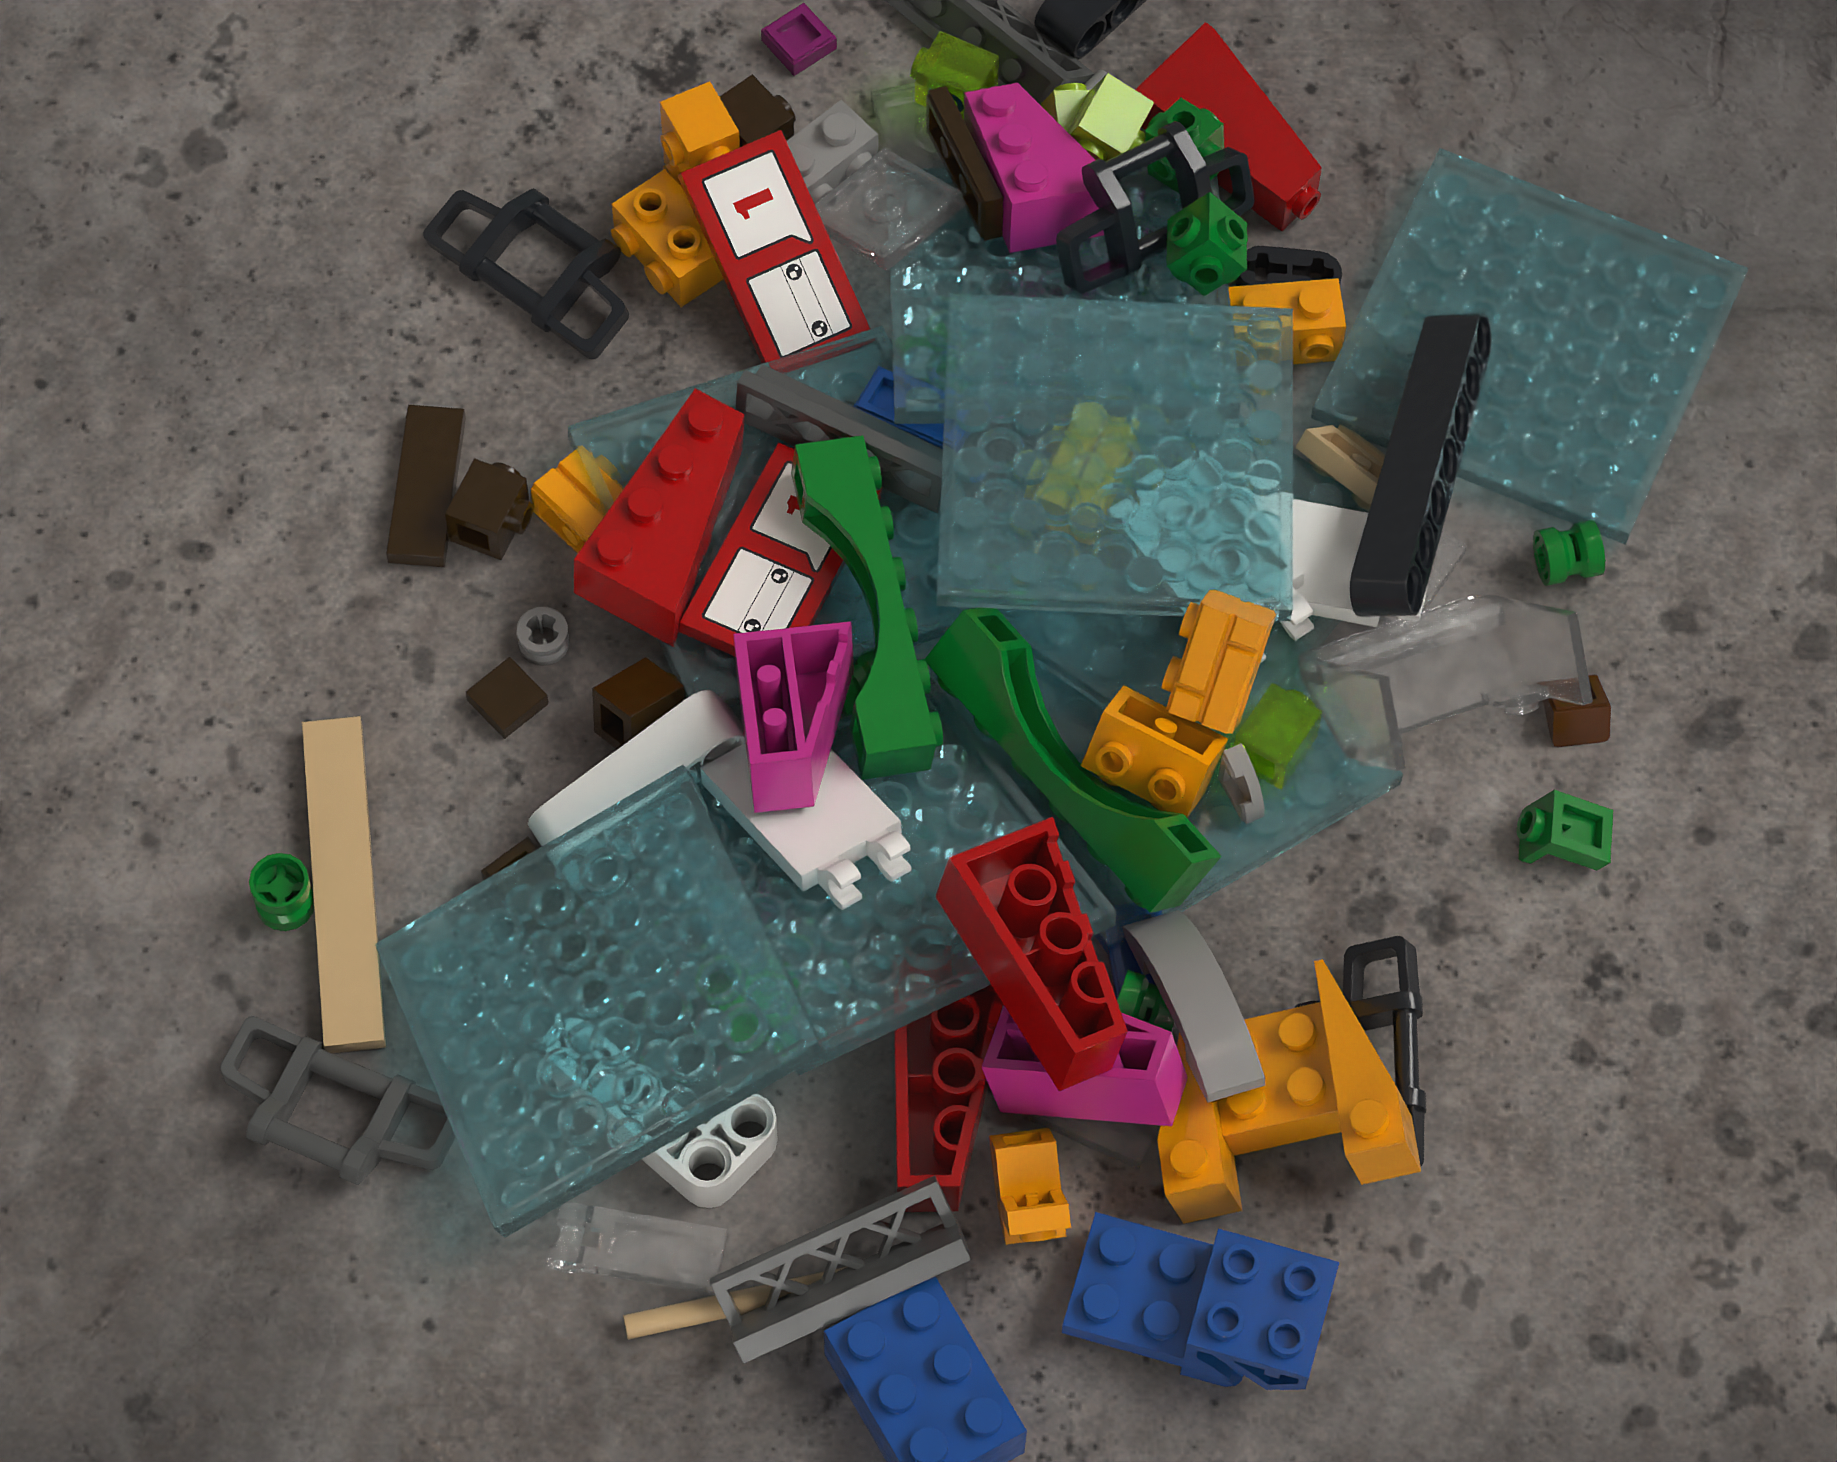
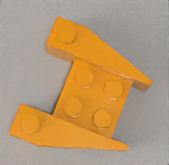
[1157,959,1421,1224]

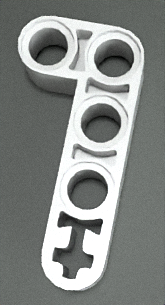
[528,690,745,874]
[546,1020,777,1208]

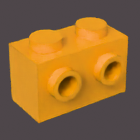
[660,81,740,188]
[611,169,723,307]
[1223,278,1346,370]
[1081,685,1228,818]

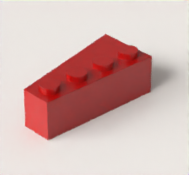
[574,388,745,647]
[935,817,1128,1092]
[893,957,1004,1212]

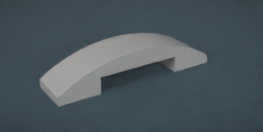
[1123,910,1265,1103]

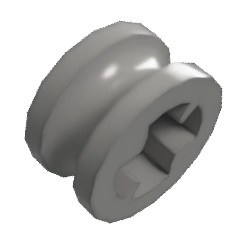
[516,607,570,665]

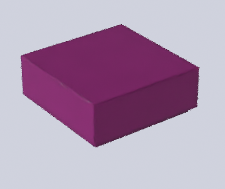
[761,3,837,76]

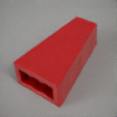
[1135,22,1322,231]

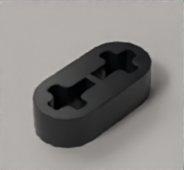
[1235,246,1342,286]

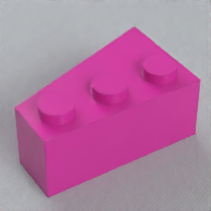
[964,83,1104,253]
[733,621,854,813]
[982,1006,1188,1126]

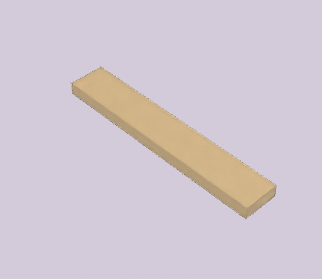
[302,716,386,1053]

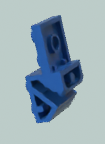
[1062,1212,1339,1390]

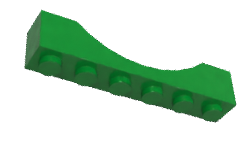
[791,435,943,780]
[925,606,1222,913]

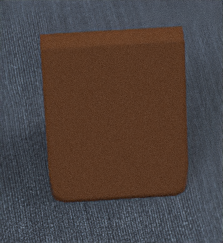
[1540,674,1611,747]

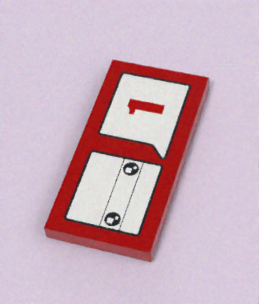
[678,130,873,374]
[679,442,882,656]

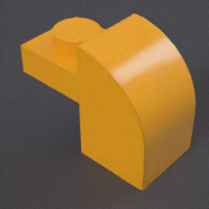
[989,1128,1071,1245]

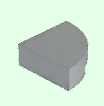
[1218,743,1265,824]

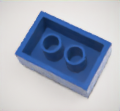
[824,1276,1027,1462]

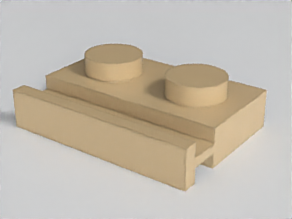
[1295,423,1385,512]

